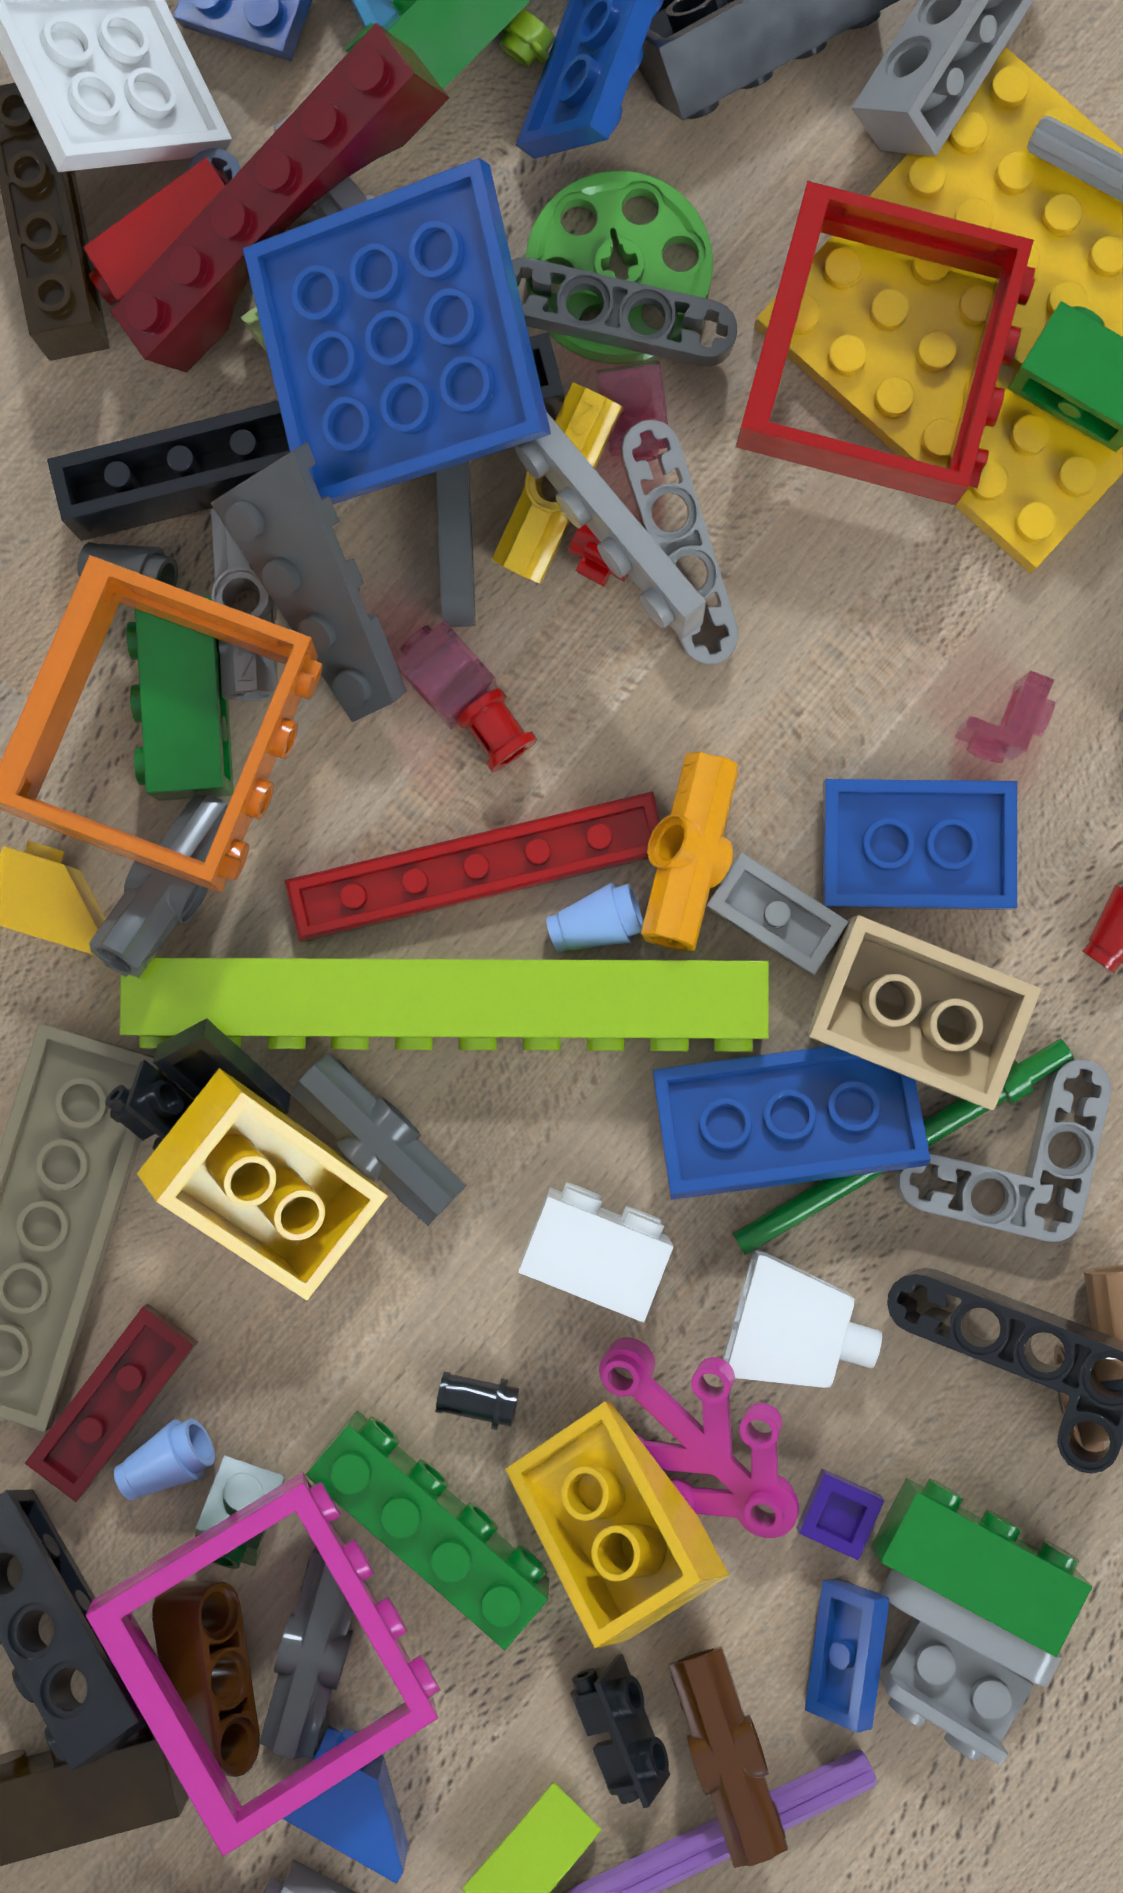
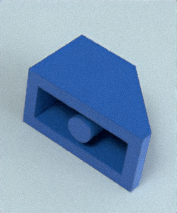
[283,1725,409,1884]

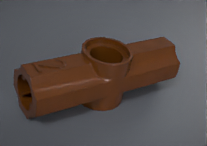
[669,1646,788,1868]

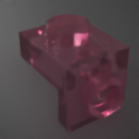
[596,361,668,462]
[955,670,1055,763]

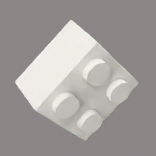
[518,1182,674,1322]

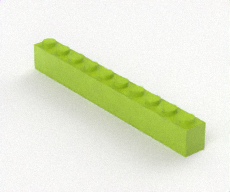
[120,958,769,1052]

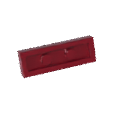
[25,1304,198,1502]

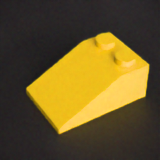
[505,1401,730,1649]

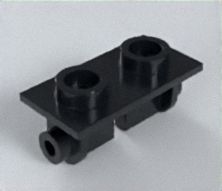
[105,1060,194,1150]
[570,1654,671,1808]

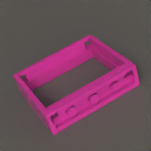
[86,1472,441,1856]

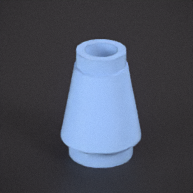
[546,882,644,953]
[114,1418,215,1501]

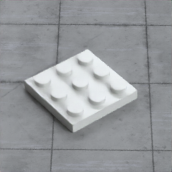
[0,0,232,172]

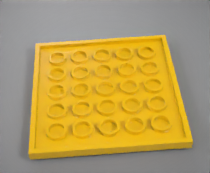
[754,47,1123,574]

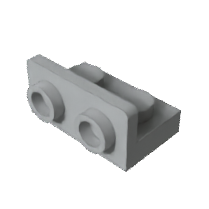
[880,1617,1034,1765]

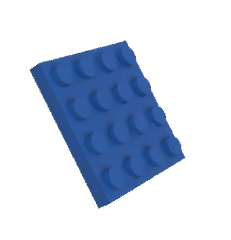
[243,158,551,504]

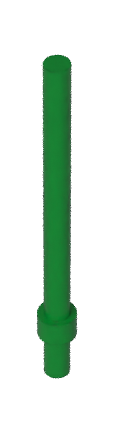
[732,1038,1074,1256]

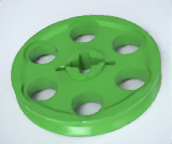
[526,171,713,364]

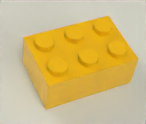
[136,1068,388,1300]

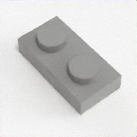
[706,852,849,976]

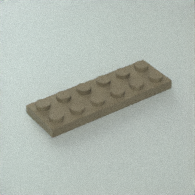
[0,1023,163,1432]

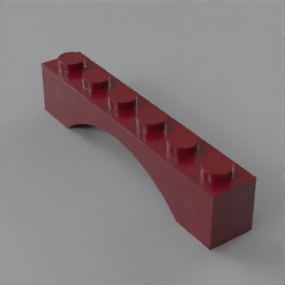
[110,23,449,373]

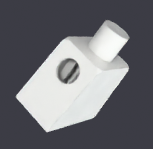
[723,1249,882,1388]

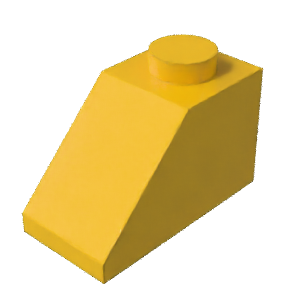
[0,840,106,955]

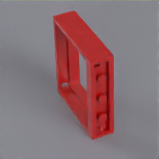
[735,180,1036,506]

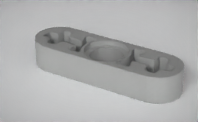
[880,1569,1063,1687]

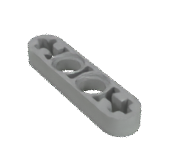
[620,420,739,664]

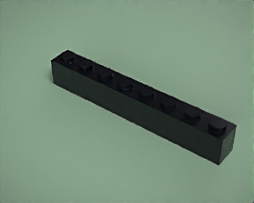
[47,333,564,541]

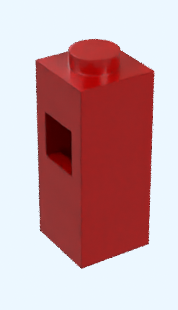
[83,158,228,306]

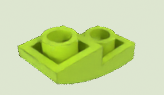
[461,1782,602,1893]

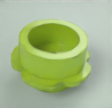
[499,9,556,68]

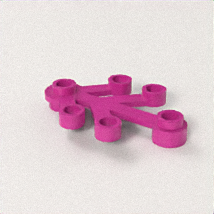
[599,1338,799,1538]

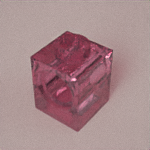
[396,620,497,730]

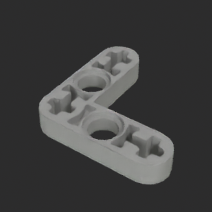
[895,1059,1111,1242]

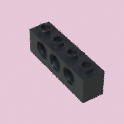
[0,1489,148,1770]

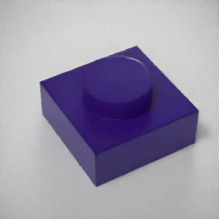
[796,1468,885,1561]

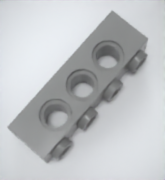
[852,0,1034,156]

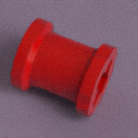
[455,688,538,772]

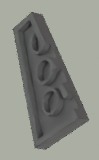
[211,442,407,722]

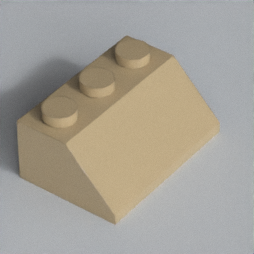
[808,915,1042,1111]

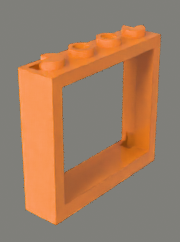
[0,555,323,893]

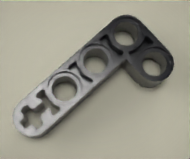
[887,1268,1123,1474]

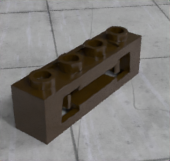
[0,83,110,361]

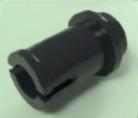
[435,1371,519,1430]

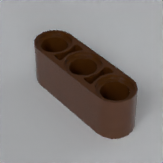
[152,1580,260,1777]

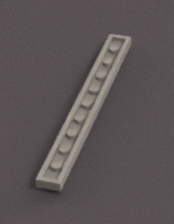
[274,114,706,639]

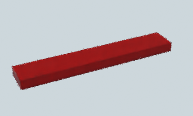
[284,791,660,943]

